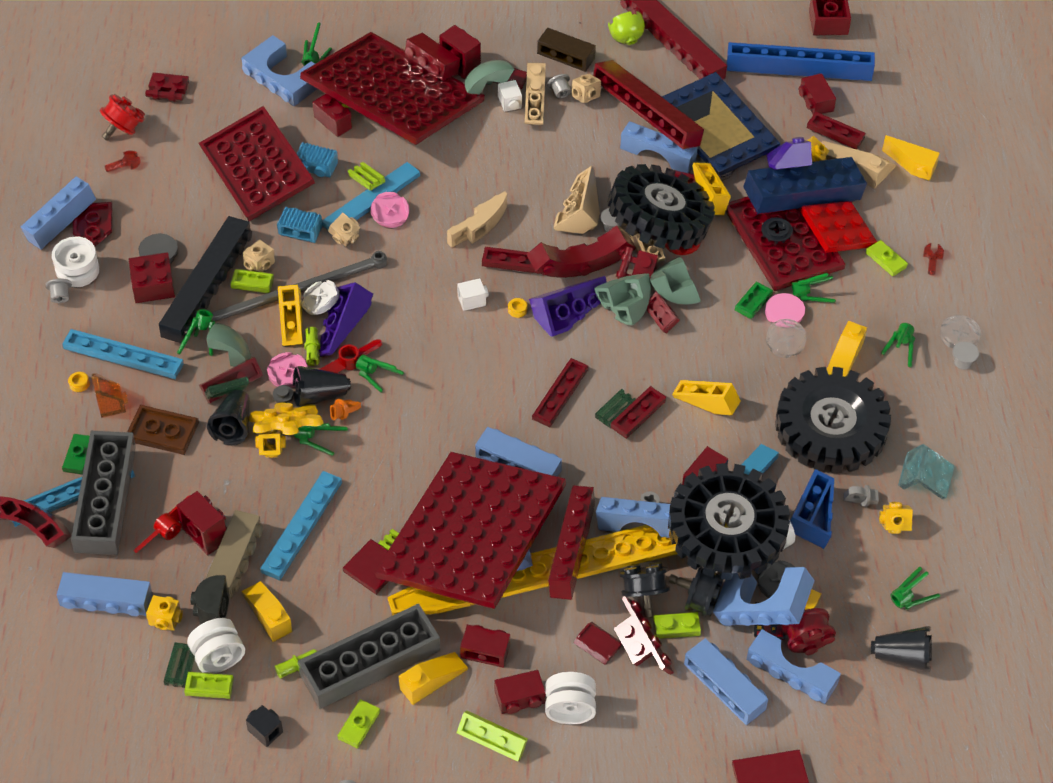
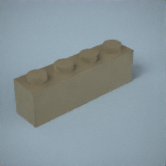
[206,510,263,599]

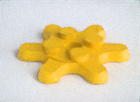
[249,403,323,435]

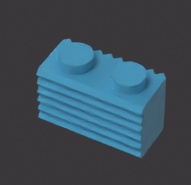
[296,142,338,178]
[277,207,323,243]

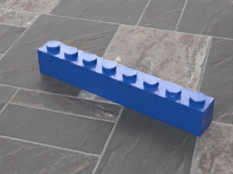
[726,42,875,81]

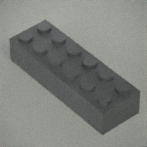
[71,430,136,555]
[298,603,440,709]

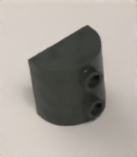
[190,575,230,624]

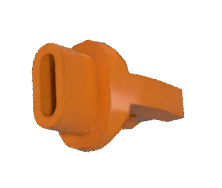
[330,399,361,420]

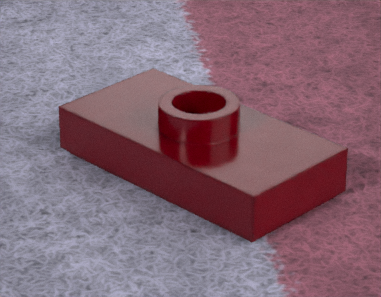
[646,291,680,334]

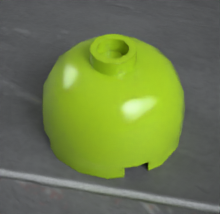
[608,11,645,45]

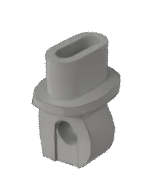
[844,485,879,507]

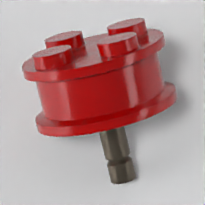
[99,94,145,141]

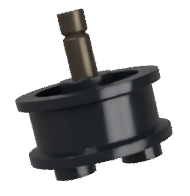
[619,562,670,617]
[669,565,724,617]

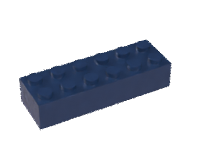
[743,157,867,214]

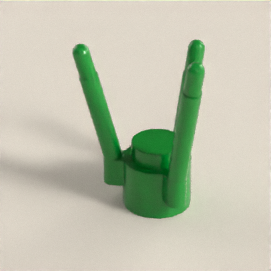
[301,22,332,66]
[792,273,836,303]
[177,309,216,356]
[881,323,915,367]
[356,354,404,392]
[294,423,348,456]
[890,567,940,610]

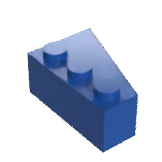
[790,469,834,549]

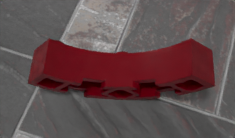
[526,225,636,278]
[0,496,72,548]

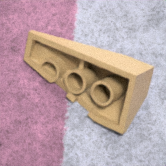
[821,141,896,189]
[554,166,600,234]

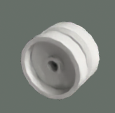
[52,237,99,288]
[187,618,245,674]
[545,672,596,724]

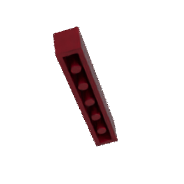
[548,485,595,600]

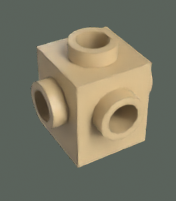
[572,74,601,103]
[328,212,360,247]
[243,240,275,272]

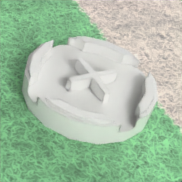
[301,280,339,315]

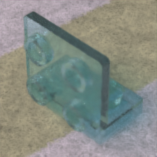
[898,444,954,499]

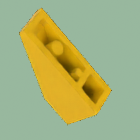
[882,135,940,181]
[692,163,731,216]
[278,285,303,346]
[827,321,867,377]
[672,380,741,415]
[242,581,292,642]
[399,652,468,705]

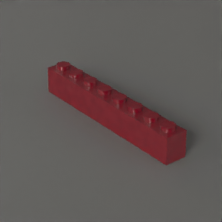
[620,0,727,79]
[593,60,704,149]

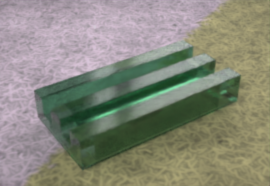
[204,376,249,400]
[595,389,636,429]
[163,642,195,688]

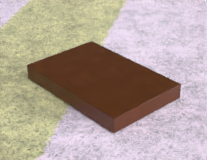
[127,404,199,455]

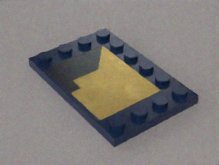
[662,72,780,177]

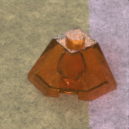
[91,373,128,418]

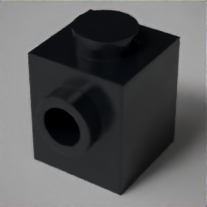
[246,705,283,747]

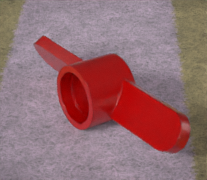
[320,339,383,373]
[133,495,190,553]

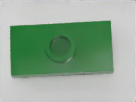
[735,281,773,319]
[62,434,90,475]

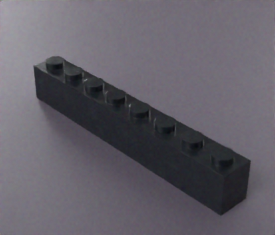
[159,216,252,343]

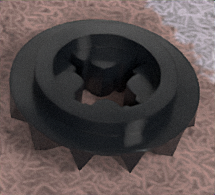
[761,218,793,244]

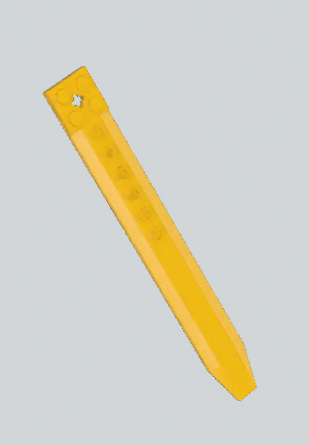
[387,522,728,616]

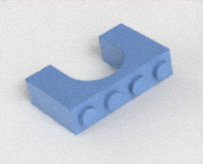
[241,35,317,106]
[713,567,815,626]

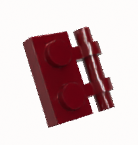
[145,72,189,102]
[616,247,659,283]

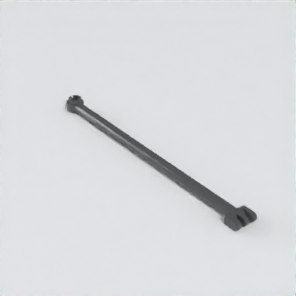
[194,251,387,329]

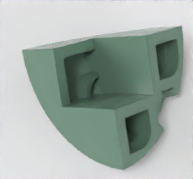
[465,60,514,95]
[650,257,701,304]
[595,274,651,325]
[206,323,251,367]

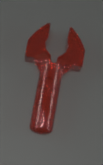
[105,150,141,172]
[923,243,944,275]

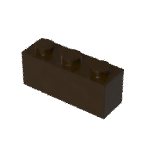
[537,27,596,72]

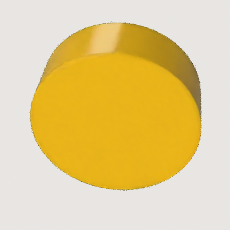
[508,298,528,318]
[68,372,90,392]

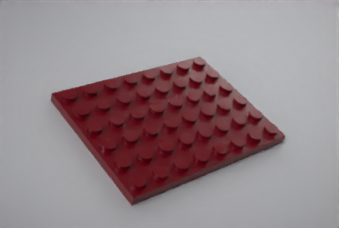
[300,32,485,145]
[375,452,566,609]

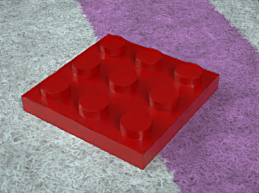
[800,201,877,253]

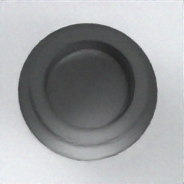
[273,385,293,403]

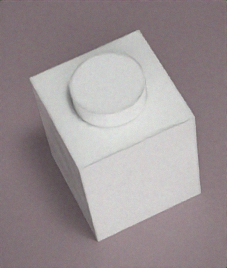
[498,80,522,112]
[457,278,489,311]

